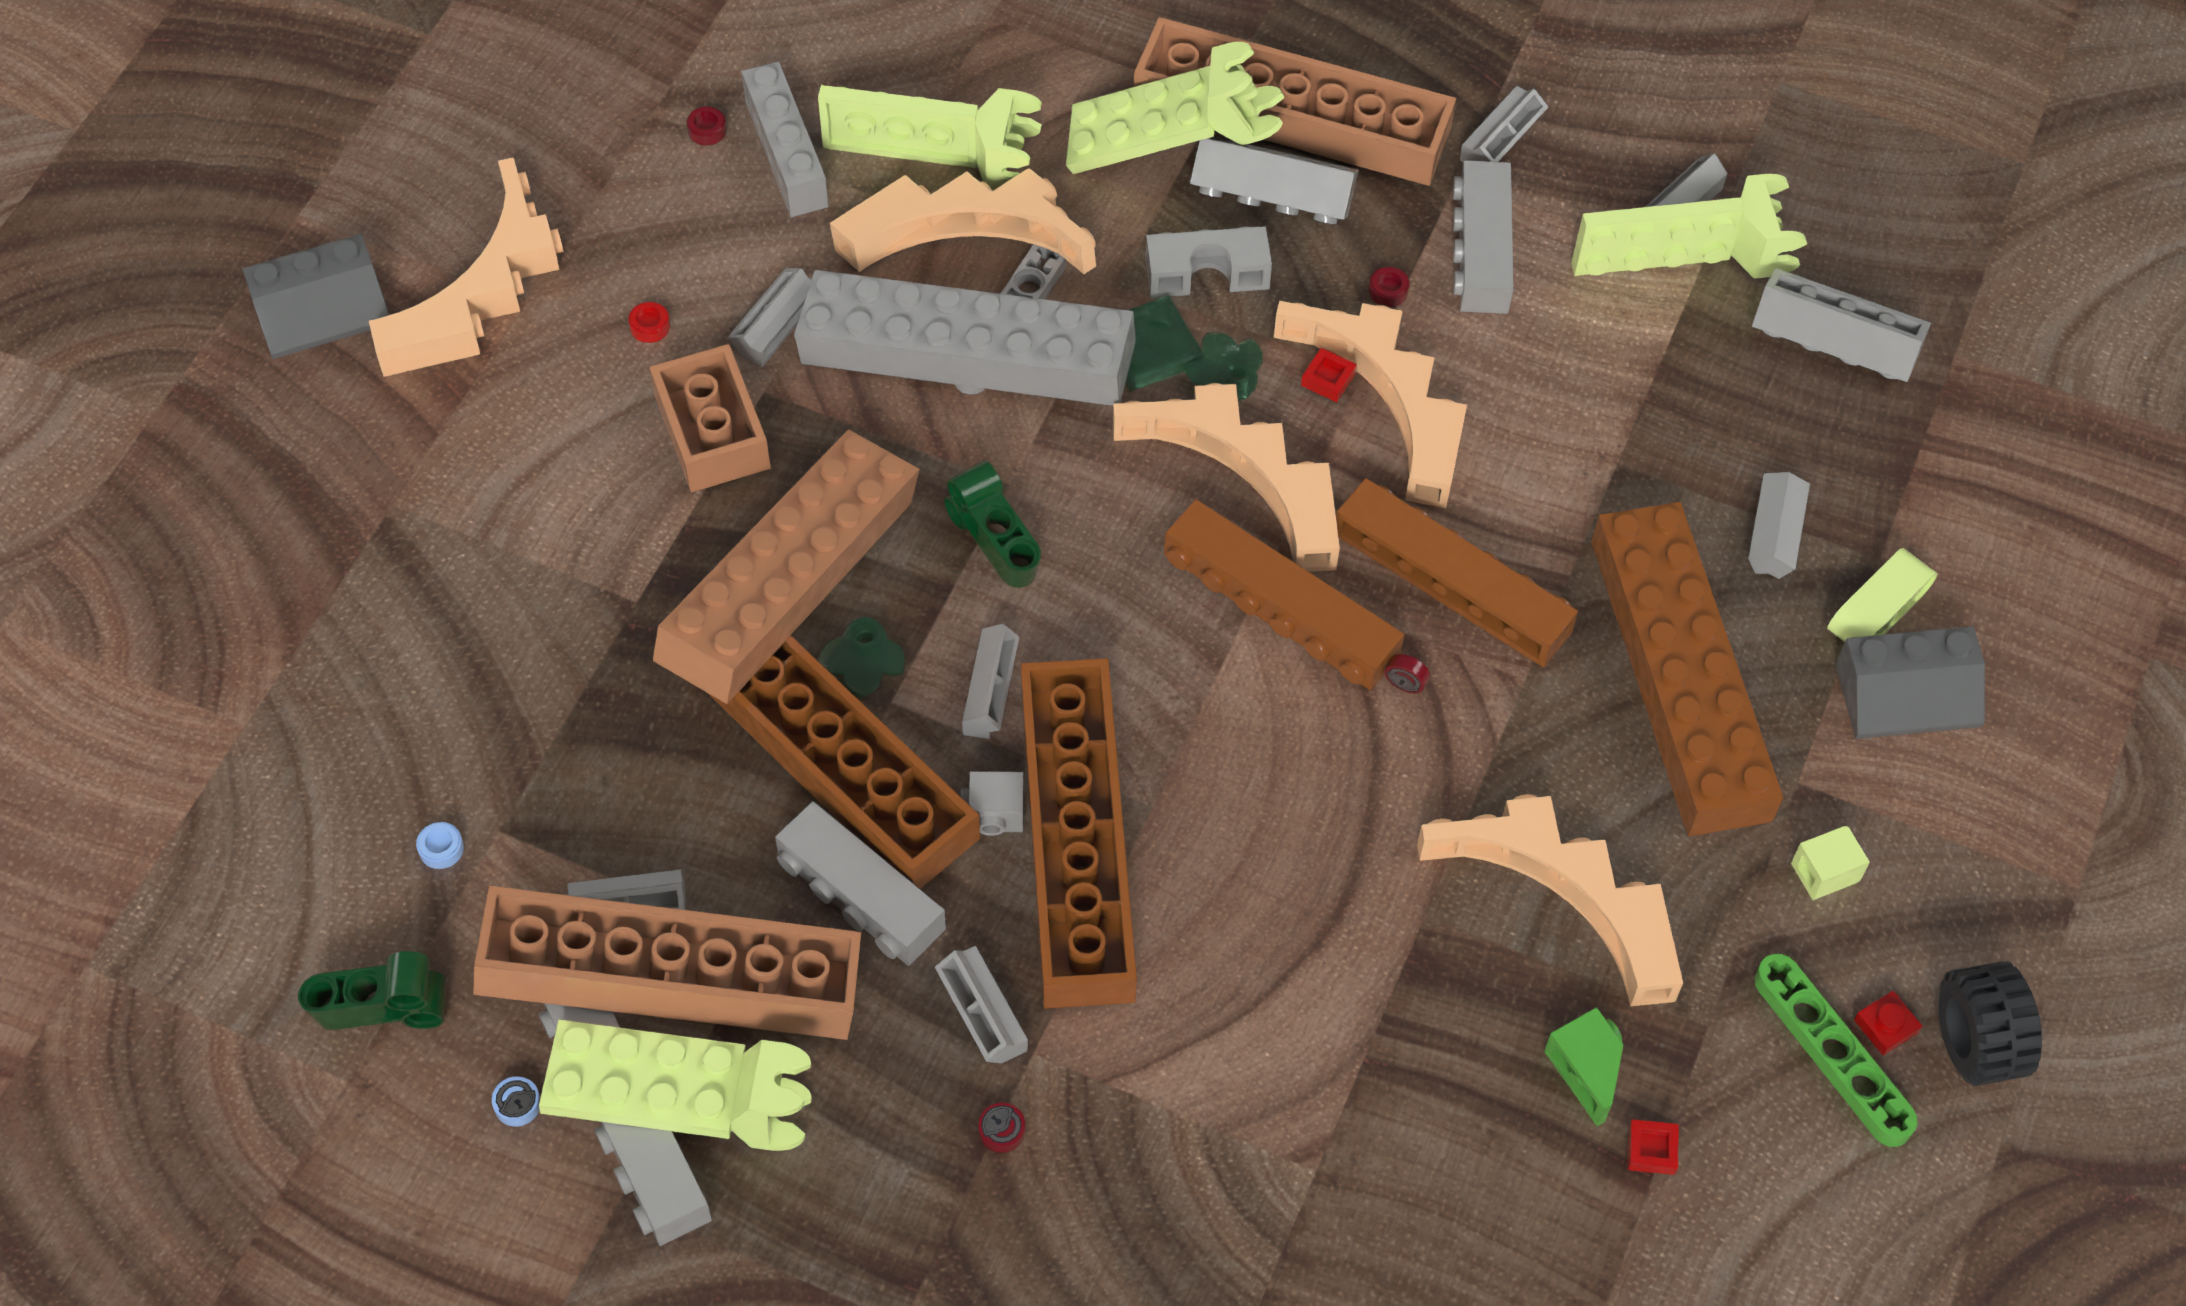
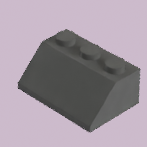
[242,234,389,359]
[1835,626,1985,739]

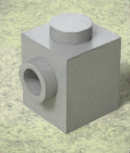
[960,771,1024,836]

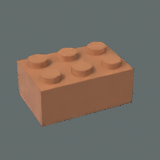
[649,344,771,492]

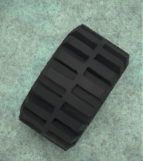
[1939,961,2042,1086]

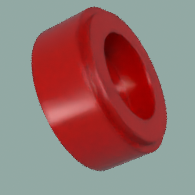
[628,302,670,343]

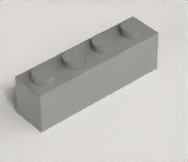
[741,61,828,217]
[1190,136,1359,224]
[1452,160,1514,314]
[1752,268,1931,382]
[775,801,946,966]

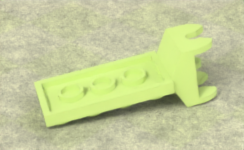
[1066,42,1284,174]
[818,85,1042,191]
[1571,174,1807,279]
[539,1020,811,1151]

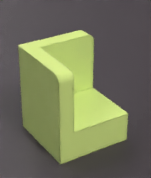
[1791,826,1870,900]

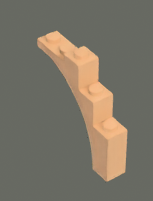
[369,157,563,377]
[830,168,1096,274]
[1274,301,1467,509]
[1112,383,1340,572]
[1417,794,1683,1006]

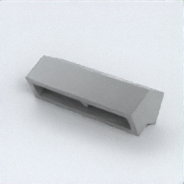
[1460,86,1548,162]
[1645,153,1727,207]
[727,268,812,367]
[1748,472,1810,579]
[962,624,1019,739]
[568,870,686,910]
[935,946,1028,1064]

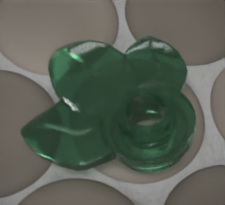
[1183,332,1263,401]
[818,617,905,698]

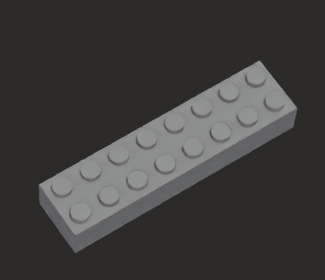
[794,270,1136,406]

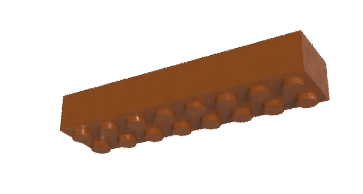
[1591,502,1783,837]
[708,635,980,889]
[1021,658,1137,1009]

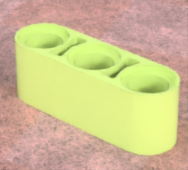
[1827,548,1938,642]

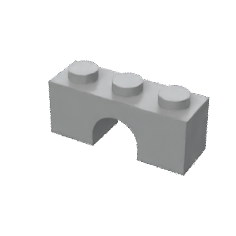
[1145,226,1272,298]

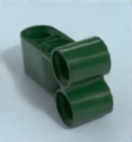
[944,460,1041,588]
[298,951,446,1030]

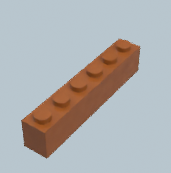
[1336,478,1578,668]
[1164,499,1405,691]

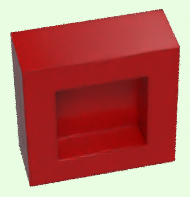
[1301,348,1357,403]
[1854,991,1923,1056]
[1628,1119,1679,1175]

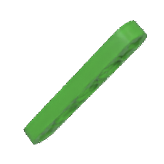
[1754,954,1918,1147]

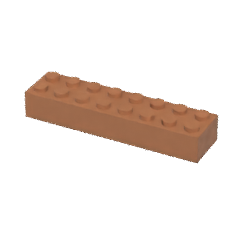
[1133,17,1456,186]
[653,429,920,704]
[473,886,861,1040]

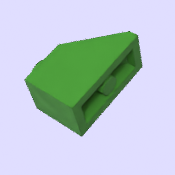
[1544,1008,1623,1126]

